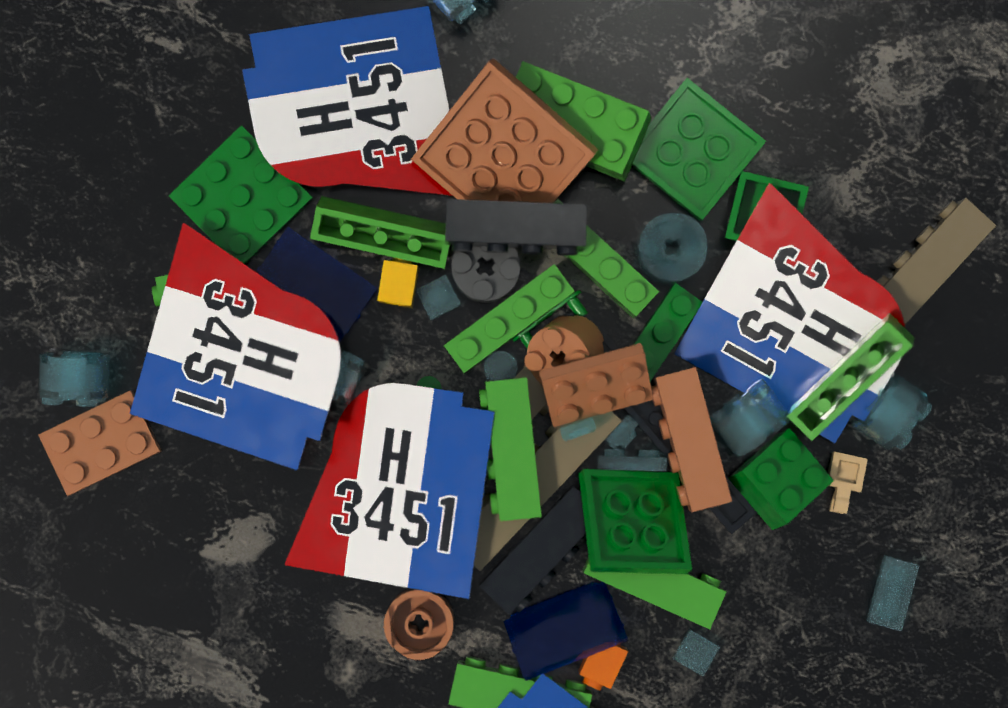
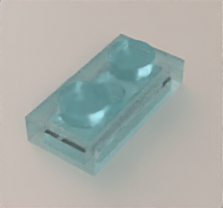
[596,449,667,471]
[866,555,919,631]

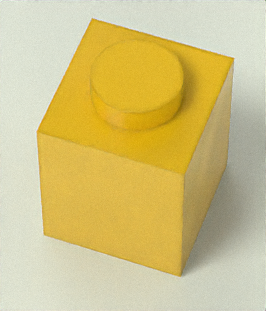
[377,257,419,308]

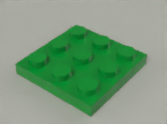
[632,78,766,221]
[169,125,313,265]
[579,469,692,574]

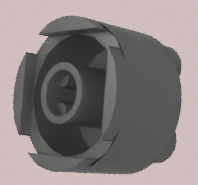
[451,246,520,303]

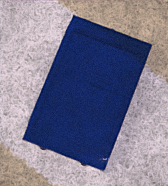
[257,227,378,344]
[503,582,629,681]

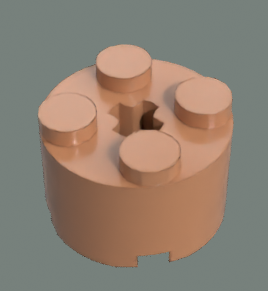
[524,315,606,384]
[384,588,454,660]

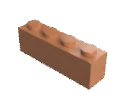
[651,367,732,512]

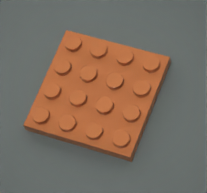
[411,58,599,203]

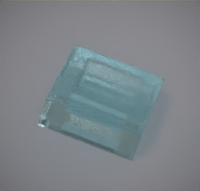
[559,417,596,441]
[673,629,720,676]

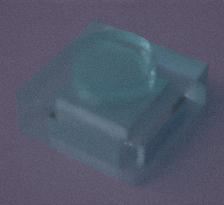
[416,275,461,321]
[604,415,638,449]

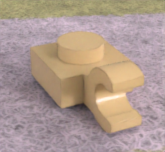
[828,452,868,514]

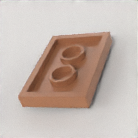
[539,343,653,427]
[38,390,162,496]

